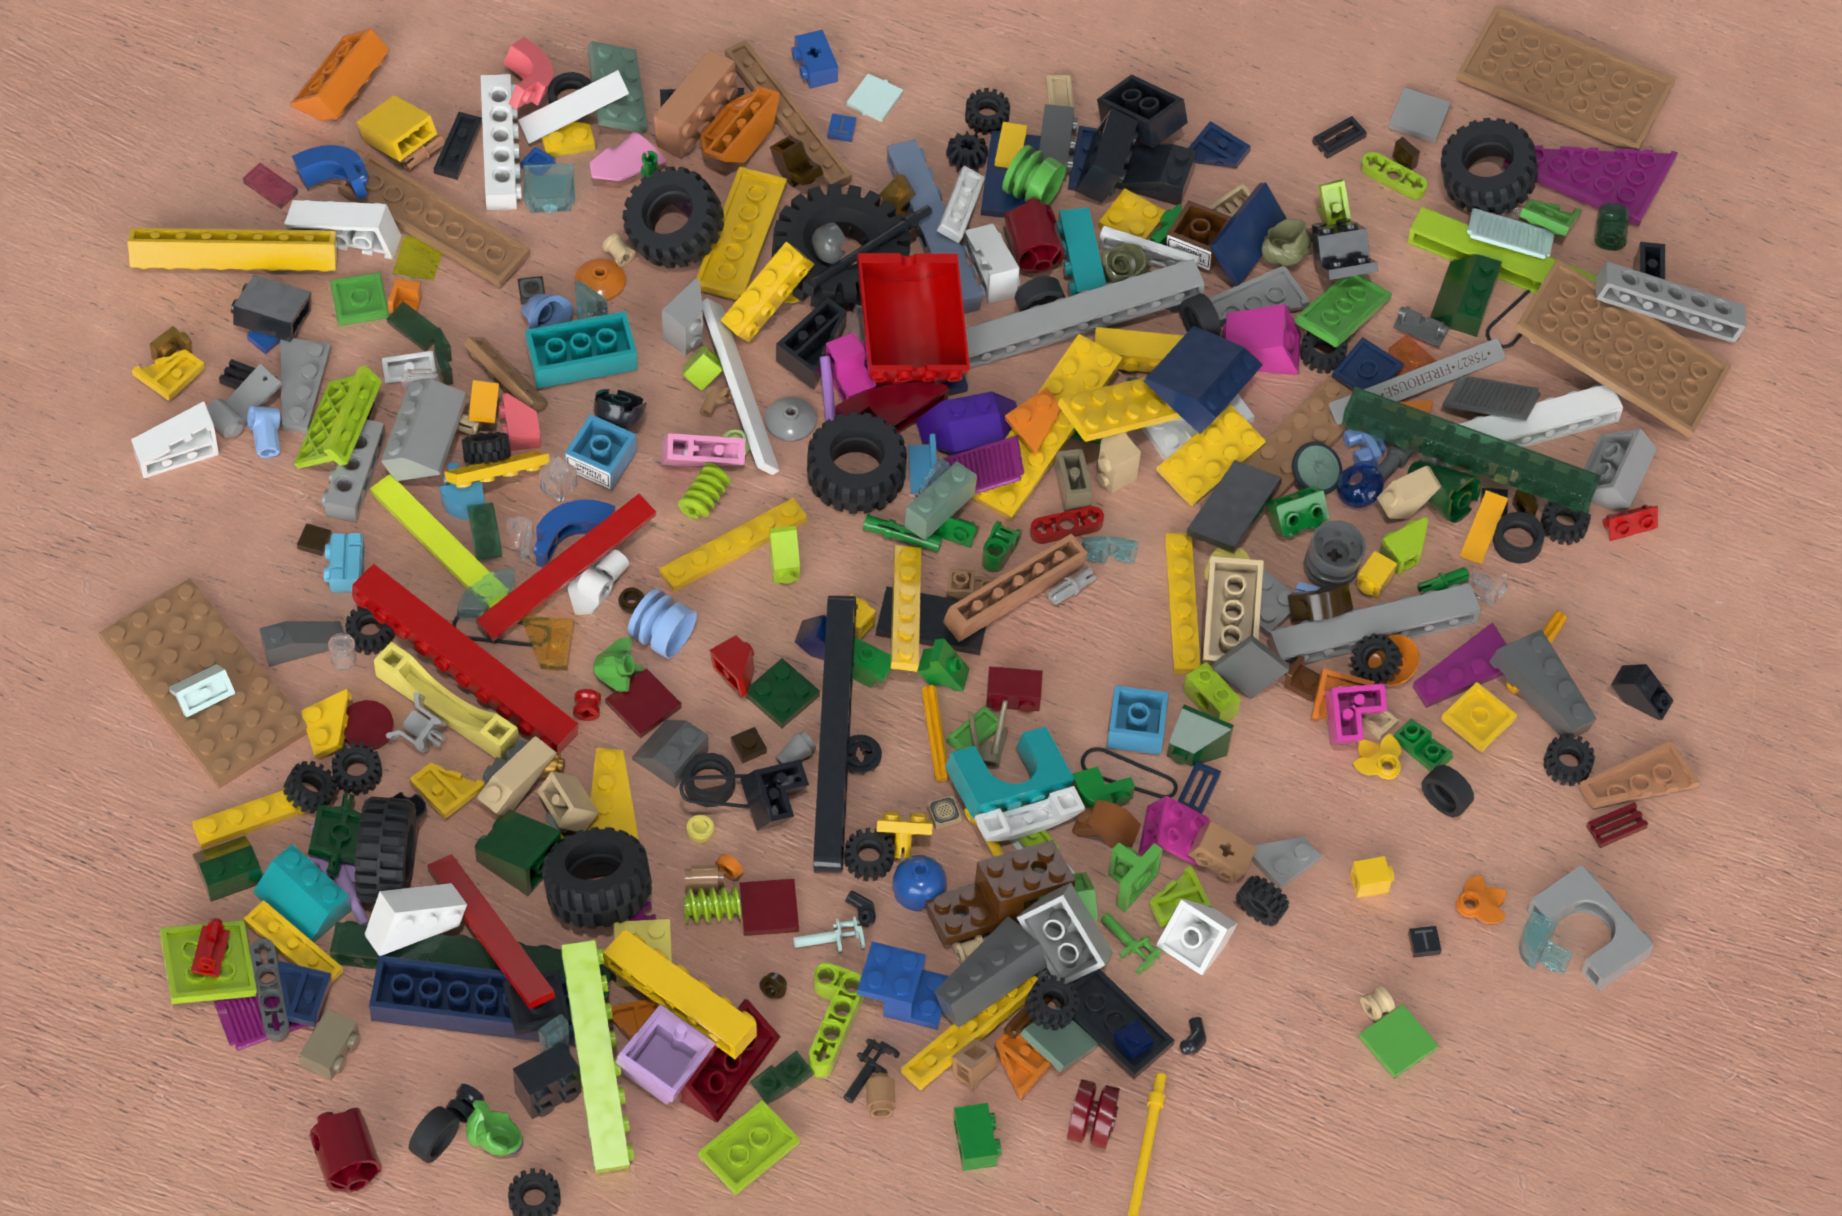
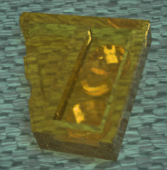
[522,616,574,671]

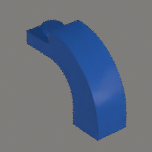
[292,145,370,200]
[533,499,615,568]

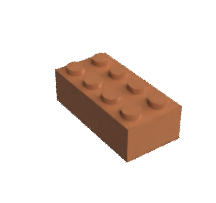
[654,49,738,159]

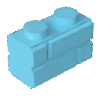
[324,533,364,593]

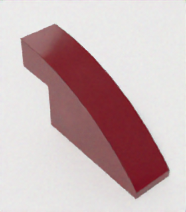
[835,382,949,434]

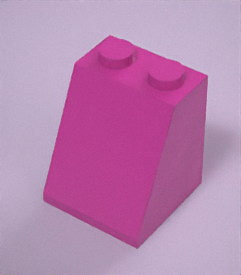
[1223,304,1301,375]

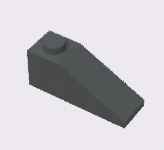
[260,621,348,667]

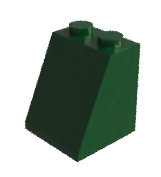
[475,810,561,897]

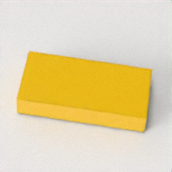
[995,122,1028,168]

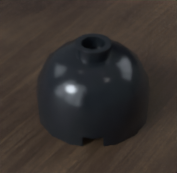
[593,389,647,431]

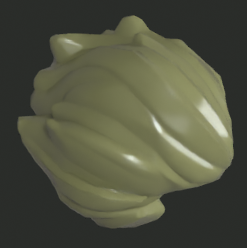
[1261,219,1312,266]
[1101,243,1152,283]

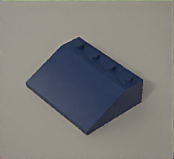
[1143,326,1263,434]

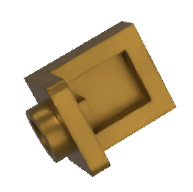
[880,174,916,216]

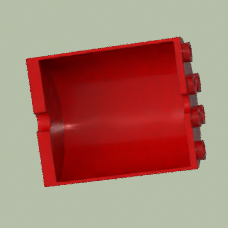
[857,253,970,386]

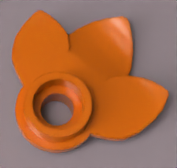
[1456,875,1507,924]

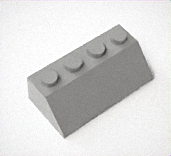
[381,379,468,481]

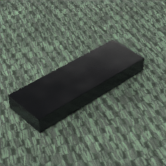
[433,112,482,180]

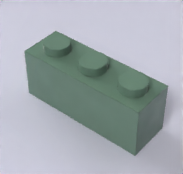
[905,461,977,540]

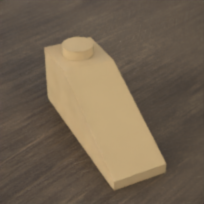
[477,736,557,816]

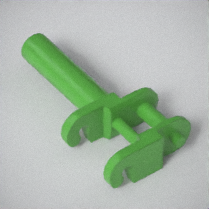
[1101,913,1162,975]

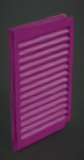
[937,435,1024,494]
[214,982,321,1051]

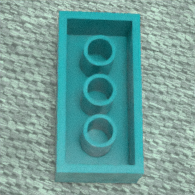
[525,311,638,389]

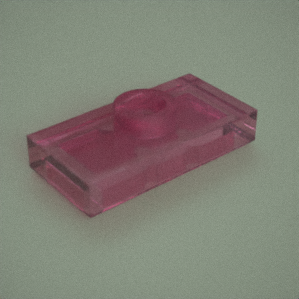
[243,163,298,209]

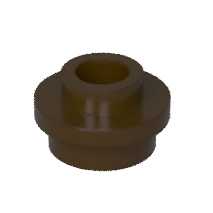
[618,587,645,613]
[759,972,787,998]

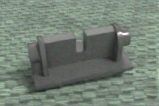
[1393,306,1450,347]

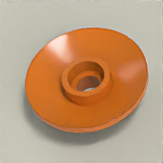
[575,259,626,302]
[1368,634,1420,686]

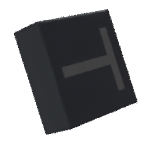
[1408,926,1442,958]

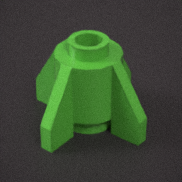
[593,637,644,692]

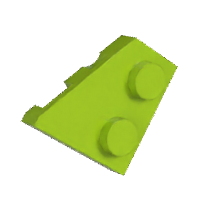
[1150,866,1212,927]

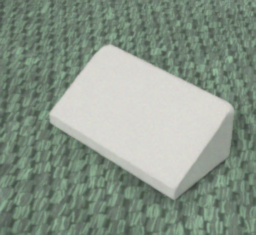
[381,351,437,384]

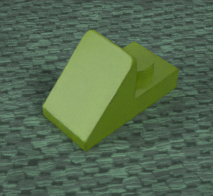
[1316,179,1352,225]

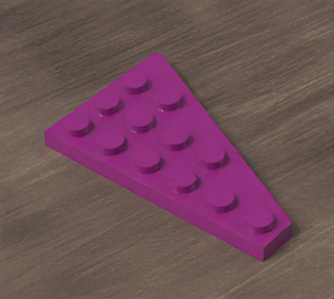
[1502,145,1678,227]

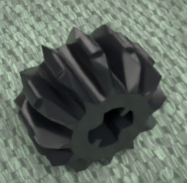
[946,131,989,172]

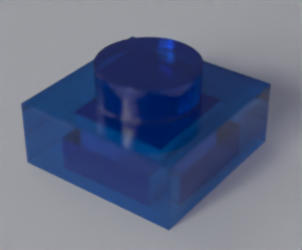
[1114,1019,1154,1059]

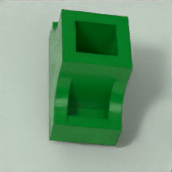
[853,637,893,688]
[917,639,970,691]

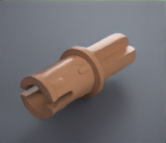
[400,132,445,171]

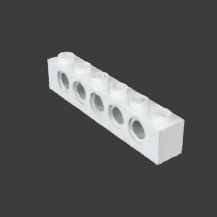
[480,74,521,211]

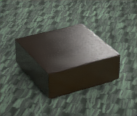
[297,523,332,556]

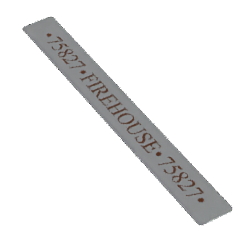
[1329,338,1506,424]

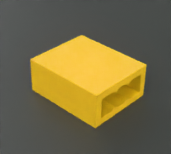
[356,95,437,162]

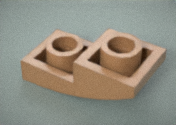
[947,569,998,599]

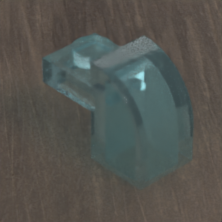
[1519,911,1573,974]

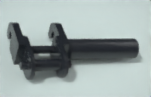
[843,1039,900,1103]

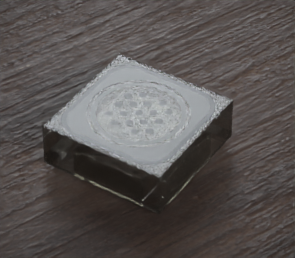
[517,276,545,304]

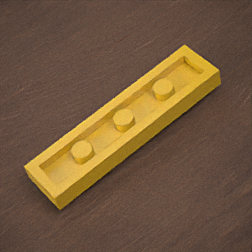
[444,450,550,488]
[192,790,306,849]
[243,900,343,984]

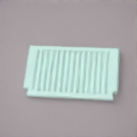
[1467,208,1554,259]

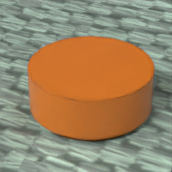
[715,853,743,880]

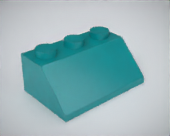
[253,844,351,943]

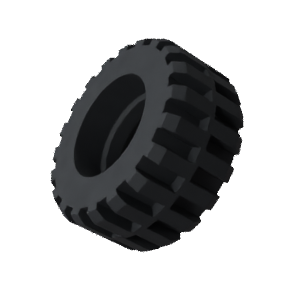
[1440,118,1538,215]
[622,166,724,269]
[807,412,907,514]
[355,796,416,903]
[542,827,652,929]

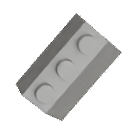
[1573,428,1657,510]
[1017,883,1113,984]

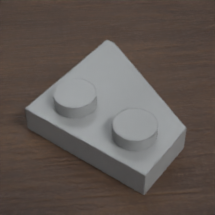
[1252,837,1322,889]

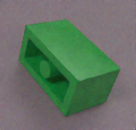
[953,1103,1002,1171]

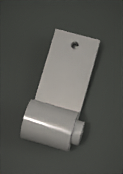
[207,364,283,438]

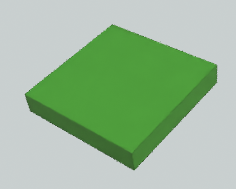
[330,272,389,326]
[1359,1004,1438,1079]

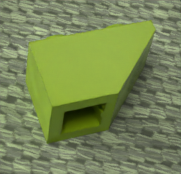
[1379,516,1428,576]

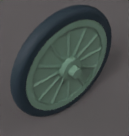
[1292,442,1343,495]

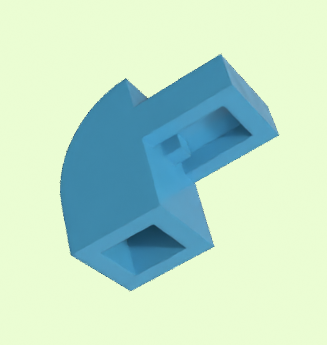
[440,462,486,520]

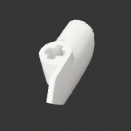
[568,549,629,615]

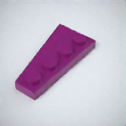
[1413,622,1507,708]

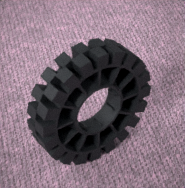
[772,184,911,312]

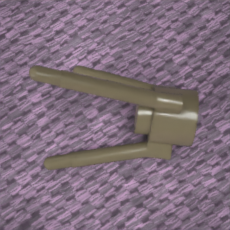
[968,700,1008,768]

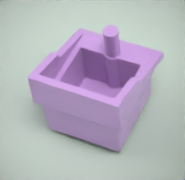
[616,1004,716,1105]

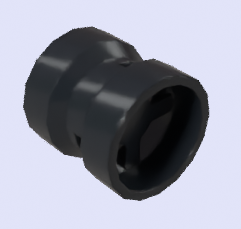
[445,1083,484,1123]

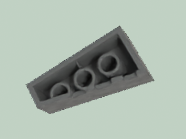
[1489,629,1597,738]
[935,916,1048,1028]

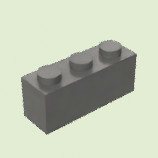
[1039,104,1078,182]

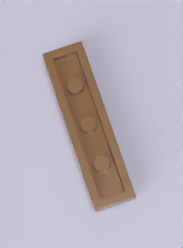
[463,337,549,411]

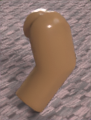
[700,387,733,417]

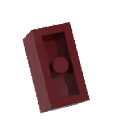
[986,666,1043,713]

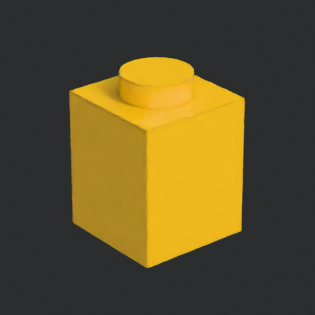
[1355,551,1397,599]
[1350,856,1394,898]

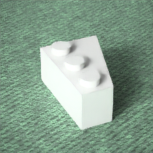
[963,223,1020,304]
[131,401,219,478]

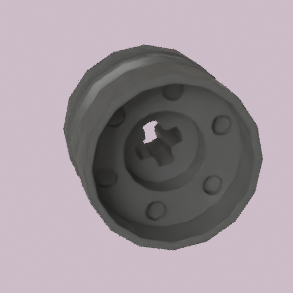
[1303,521,1366,587]

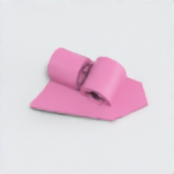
[589,132,666,182]

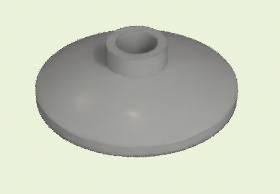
[765,397,817,442]

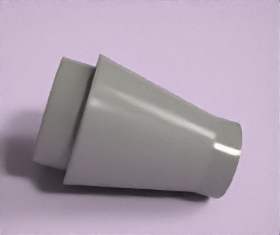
[775,731,816,764]

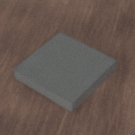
[1213,635,1289,698]

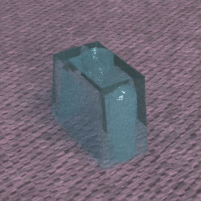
[523,164,575,213]

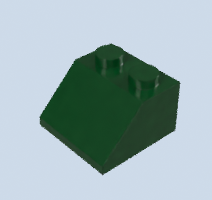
[192,836,262,902]

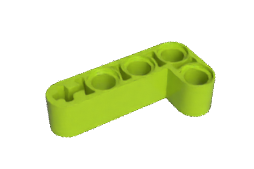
[808,963,864,1078]

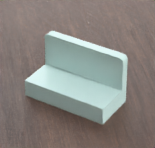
[169,664,235,717]

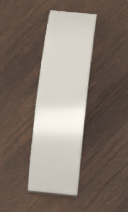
[974,786,1085,841]

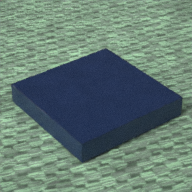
[1332,337,1404,393]

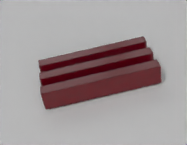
[1586,802,1648,848]

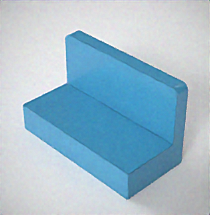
[908,434,938,494]

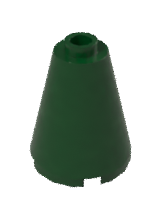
[1408,460,1481,523]

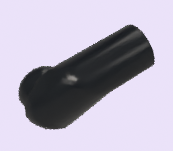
[845,890,876,926]

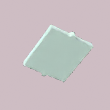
[846,73,903,122]

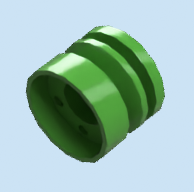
[1002,145,1066,205]

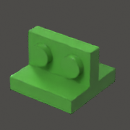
[1108,842,1163,912]

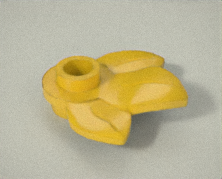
[1353,734,1401,780]

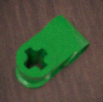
[982,520,1022,572]

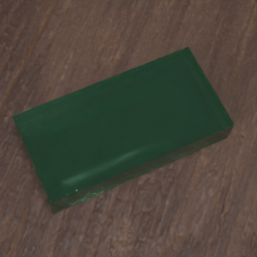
[386,301,442,352]

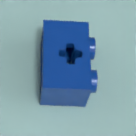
[791,29,838,89]

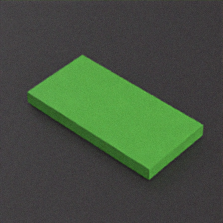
[1295,275,1392,348]

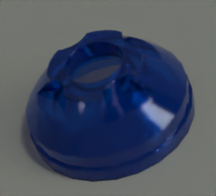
[1337,462,1384,508]

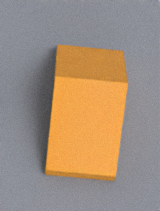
[468,380,499,423]

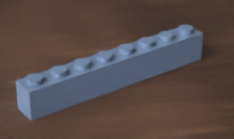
[886,139,984,314]

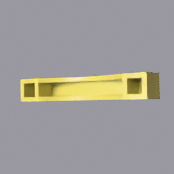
[374,642,518,760]

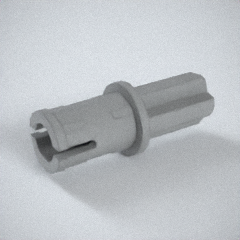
[1048,567,1096,605]

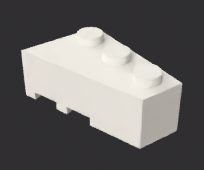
[364,883,467,956]

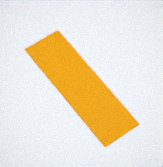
[1459,490,1508,565]

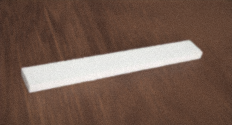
[702,298,780,475]

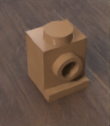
[952,1038,997,1090]

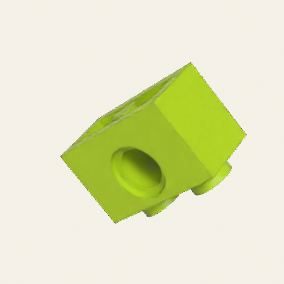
[1183,662,1241,722]

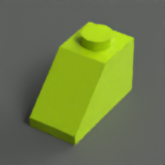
[769,526,800,584]

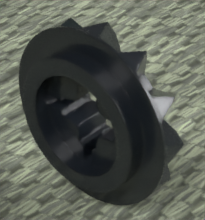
[848,735,882,775]

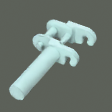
[793,916,865,953]

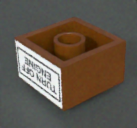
[1166,200,1232,271]

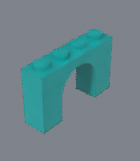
[945,726,1074,820]

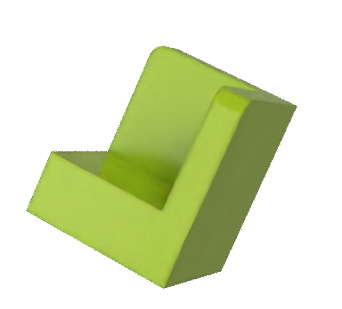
[683,345,723,390]

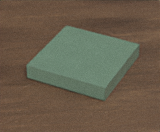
[1021,1007,1098,1072]

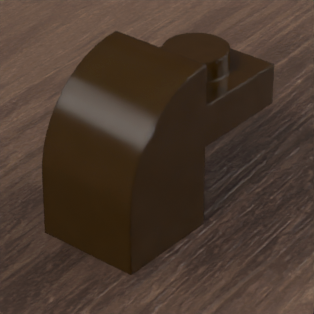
[769,135,824,188]
[1287,583,1353,621]

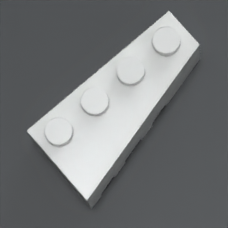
[284,200,401,260]

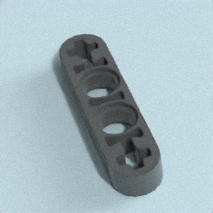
[250,939,290,1042]

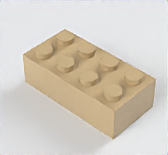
[1202,556,1264,668]

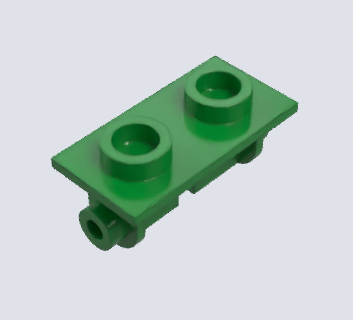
[933,516,979,548]

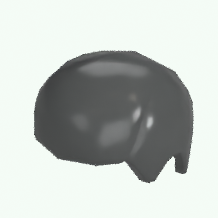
[811,222,845,264]

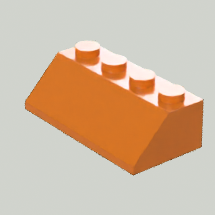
[290,28,390,121]

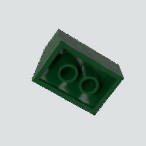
[1430,254,1502,337]

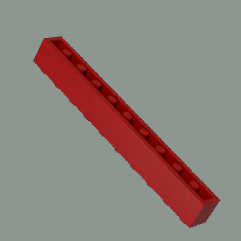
[352,564,579,753]

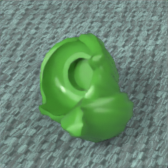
[466,1100,523,1156]

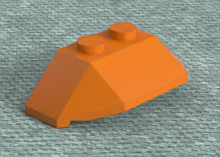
[700,86,780,163]

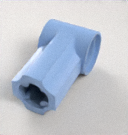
[247,406,280,458]

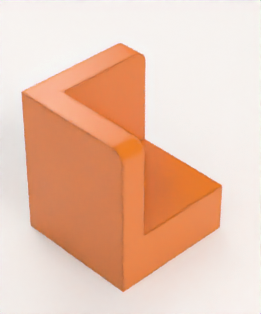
[388,278,422,322]

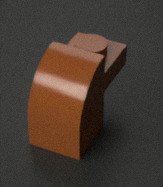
[1072,800,1141,848]

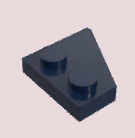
[1188,121,1251,168]
[278,961,332,1027]

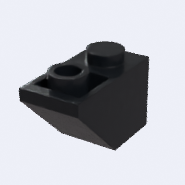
[1611,664,1674,720]

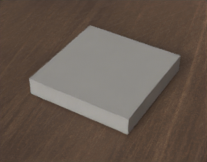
[1388,87,1451,144]

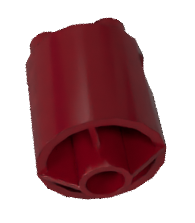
[1004,198,1065,273]
[309,1107,382,1192]

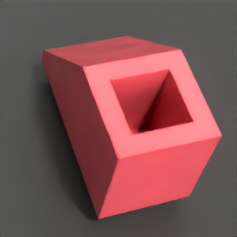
[498,393,541,451]

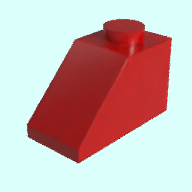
[709,635,755,698]

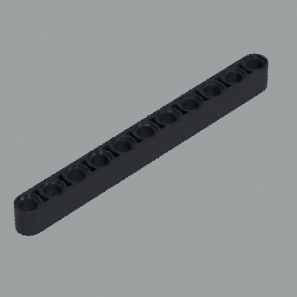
[813,596,857,873]

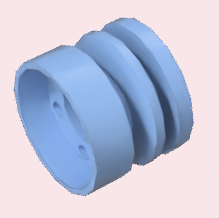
[628,588,697,659]

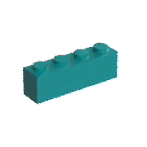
[1056,207,1106,297]

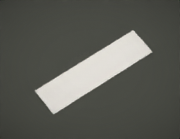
[518,70,629,143]

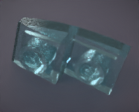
[1082,536,1139,564]

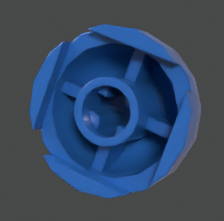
[892,855,947,911]

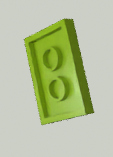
[698,1100,800,1196]

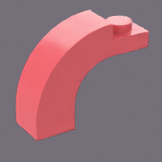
[504,37,553,109]

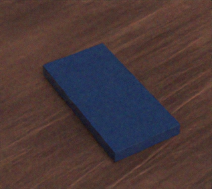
[981,130,1041,218]
[1209,182,1287,285]

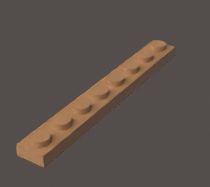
[725,40,852,187]

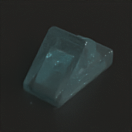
[575,281,608,320]

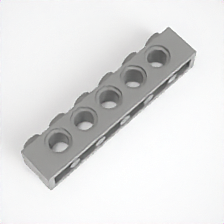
[1595,261,1746,343]

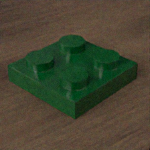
[745,658,820,729]

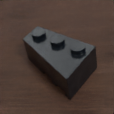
[776,297,847,389]

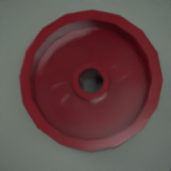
[1067,1079,1120,1149]

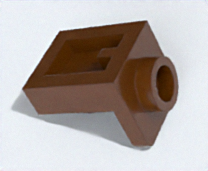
[1284,655,1320,702]

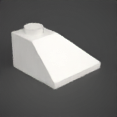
[1156,899,1238,975]

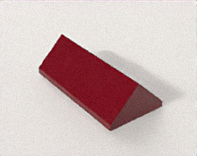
[681,999,781,1122]

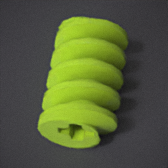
[678,462,731,520]
[684,886,741,924]

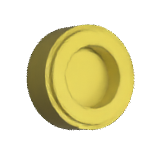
[687,815,714,843]

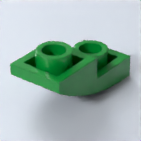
[1150,204,1182,246]
[1393,719,1453,771]

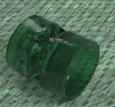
[1594,203,1630,251]

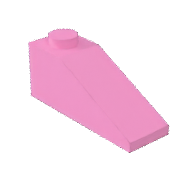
[661,433,745,467]

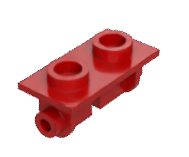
[1602,504,1658,541]
[191,918,230,978]

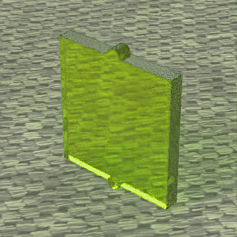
[393,236,442,281]

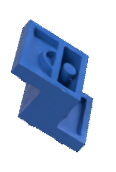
[857,941,949,1030]

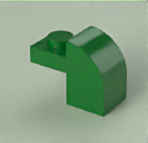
[1071,766,1135,808]

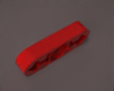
[1030,506,1104,544]

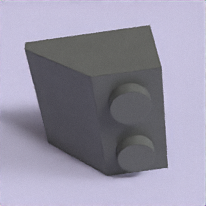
[632,720,708,788]

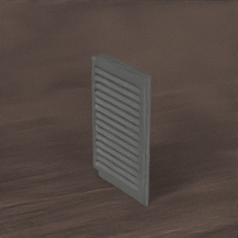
[1442,375,1541,421]

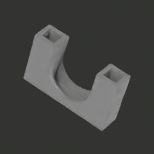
[1528,865,1654,992]

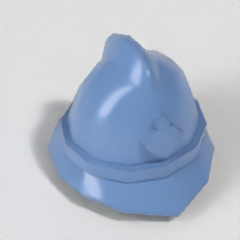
[521,293,574,329]

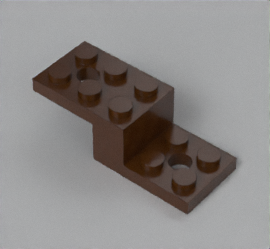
[925,840,1076,945]

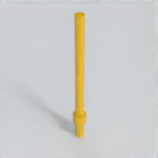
[1127,1073,1167,1216]

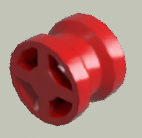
[573,689,601,721]

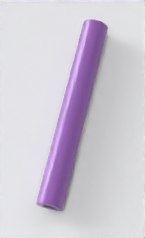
[820,356,836,421]

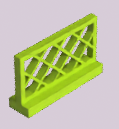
[293,365,382,469]

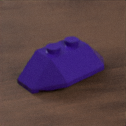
[916,391,1017,455]

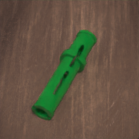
[863,514,943,553]

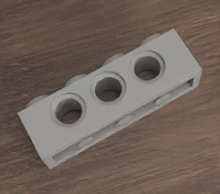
[321,419,386,523]

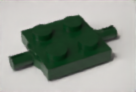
[308,793,361,876]

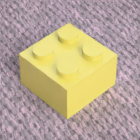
[614,919,672,987]

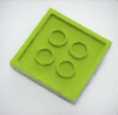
[159,920,257,1004]

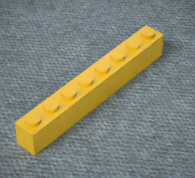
[128,228,338,272]

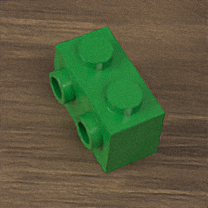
[1267,486,1330,537]

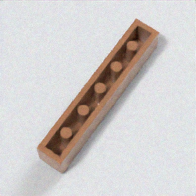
[943,533,1088,642]

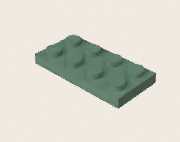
[587,41,648,133]

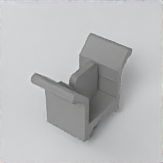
[386,692,447,754]

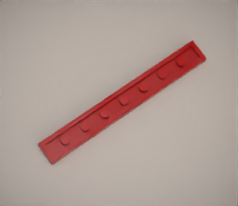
[476,493,656,642]
[427,854,555,1009]

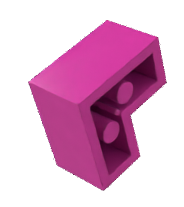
[826,332,878,402]
[1325,684,1387,745]

